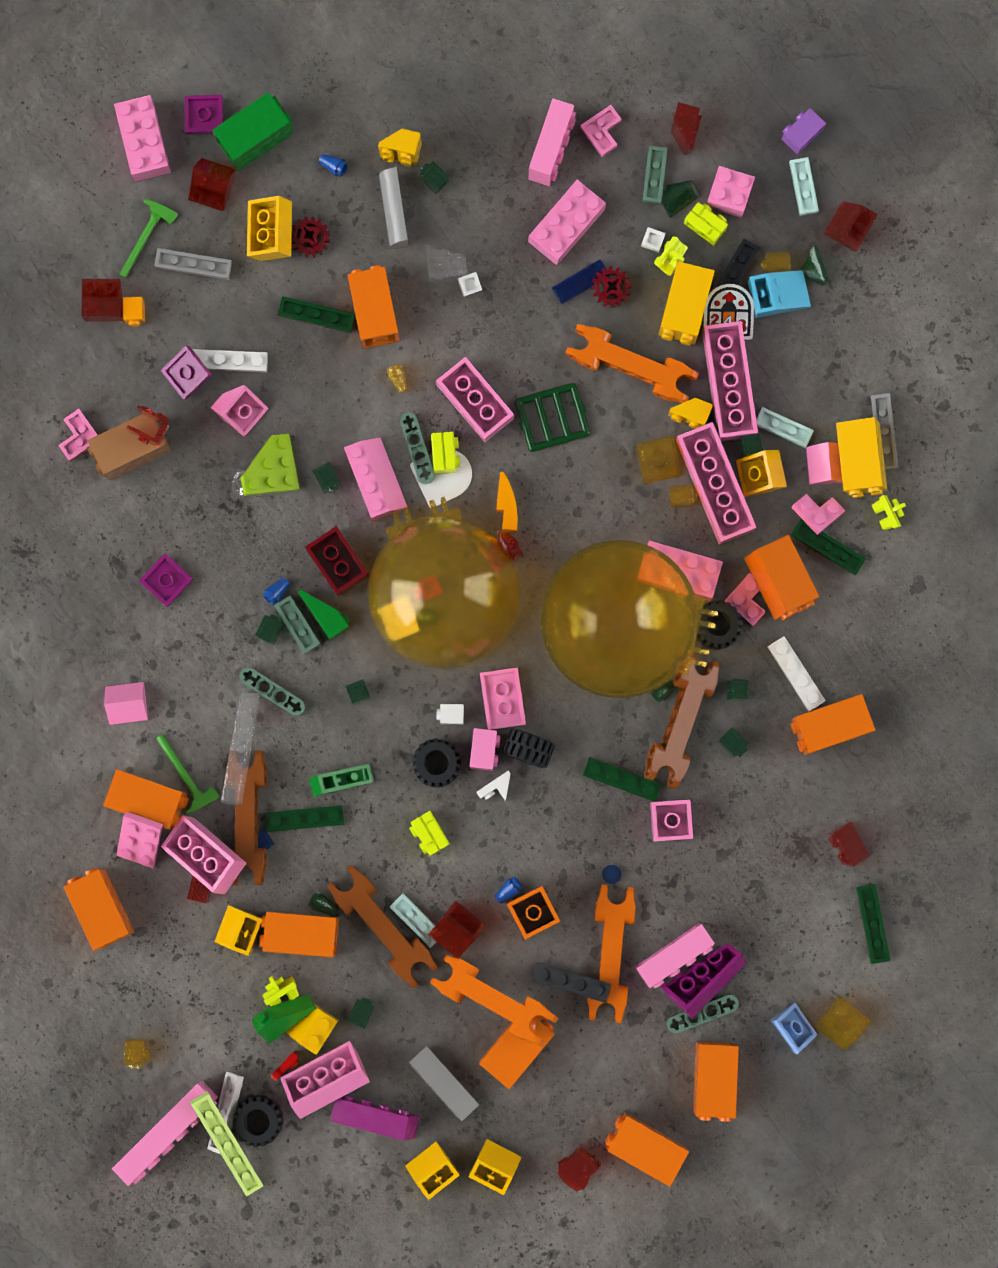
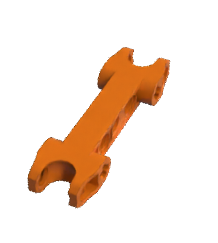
[565,324,699,403]
[587,884,636,1023]
[430,955,558,1047]

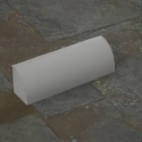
[379,167,409,249]
[408,1046,479,1121]

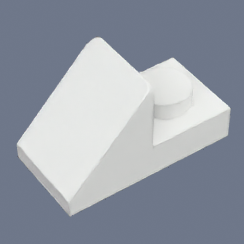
[476,771,510,801]

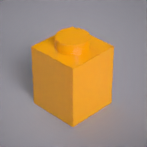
[123,297,145,327]

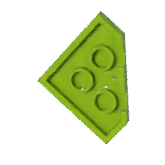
[240,434,300,496]

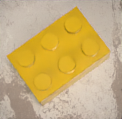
[247,196,292,261]

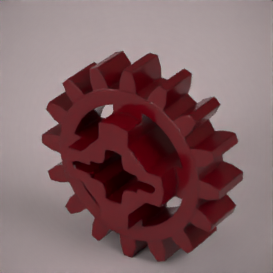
[291,216,330,258]
[591,266,632,308]

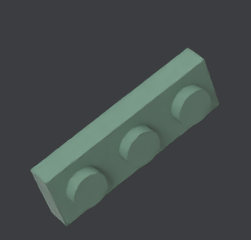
[642,146,668,204]
[274,596,321,655]

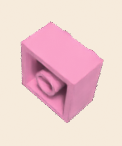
[707,166,755,218]
[470,728,501,771]
[650,800,693,842]

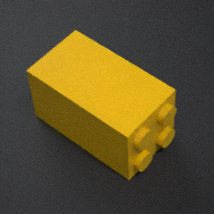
[658,261,714,346]
[836,417,887,498]

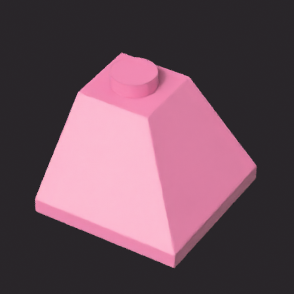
[211,385,269,437]

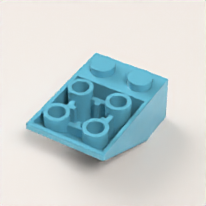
[747,270,811,319]

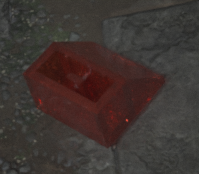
[671,102,702,155]
[188,158,236,211]
[823,201,878,252]
[81,279,123,322]
[828,822,870,867]
[428,900,486,959]

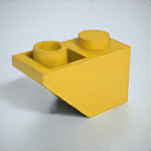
[668,398,713,429]

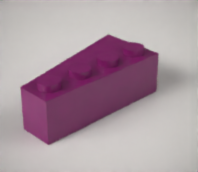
[660,943,746,1019]
[330,1095,420,1141]

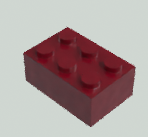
[305,526,370,597]

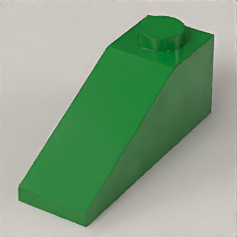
[298,590,350,641]
[309,764,374,797]
[251,994,316,1044]

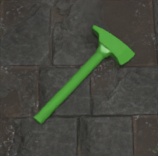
[119,199,178,279]
[156,734,220,814]

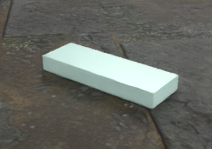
[789,157,819,216]
[756,407,814,449]
[390,893,444,948]

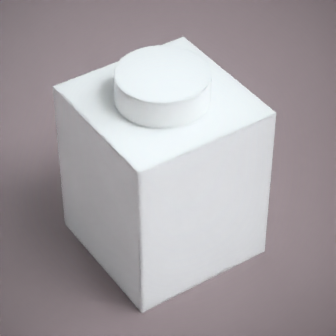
[436,704,464,725]

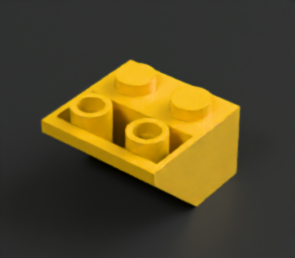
[378,129,422,167]
[214,905,262,956]
[469,1139,522,1195]
[405,1141,460,1200]

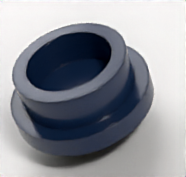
[602,865,621,884]

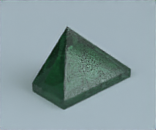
[661,180,700,218]
[801,245,829,286]

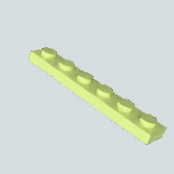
[190,1091,263,1197]

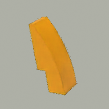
[496,472,518,533]

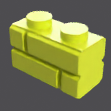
[684,202,728,246]
[431,432,460,474]
[409,811,450,856]

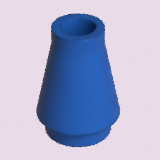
[319,153,348,177]
[263,577,290,606]
[494,876,524,904]

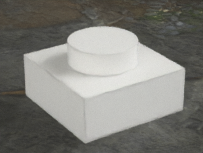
[641,227,666,253]
[458,272,482,296]

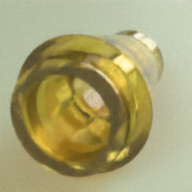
[386,363,409,393]

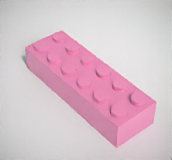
[702,321,758,441]
[676,422,757,545]
[112,1080,218,1186]

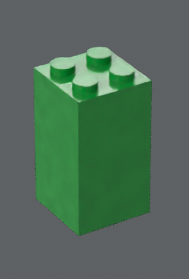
[212,92,293,171]

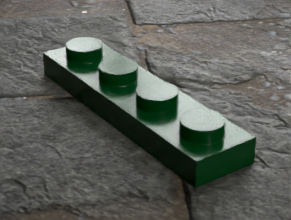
[278,296,356,333]
[790,519,866,575]
[582,757,661,802]
[266,805,345,832]
[855,884,891,964]

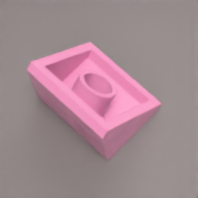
[806,442,843,485]
[104,682,148,725]

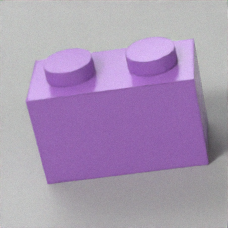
[781,108,826,155]

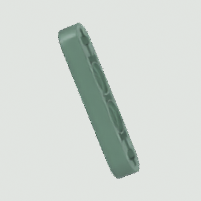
[400,413,434,485]
[240,667,306,716]
[666,994,739,1033]

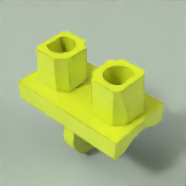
[654,236,688,276]
[872,495,906,530]
[262,976,299,1006]

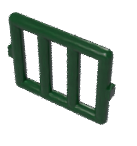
[515,383,590,452]

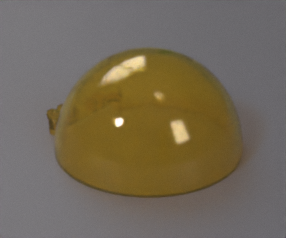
[367,497,520,669]
[540,540,718,698]

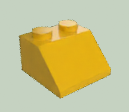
[736,450,787,497]
[286,1004,339,1055]

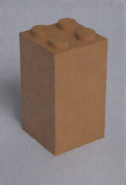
[87,411,172,481]

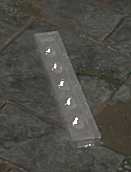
[221,692,261,805]

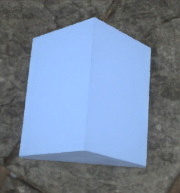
[771,1003,818,1054]

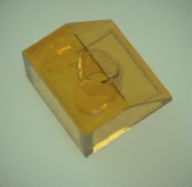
[635,436,681,484]
[813,996,871,1050]

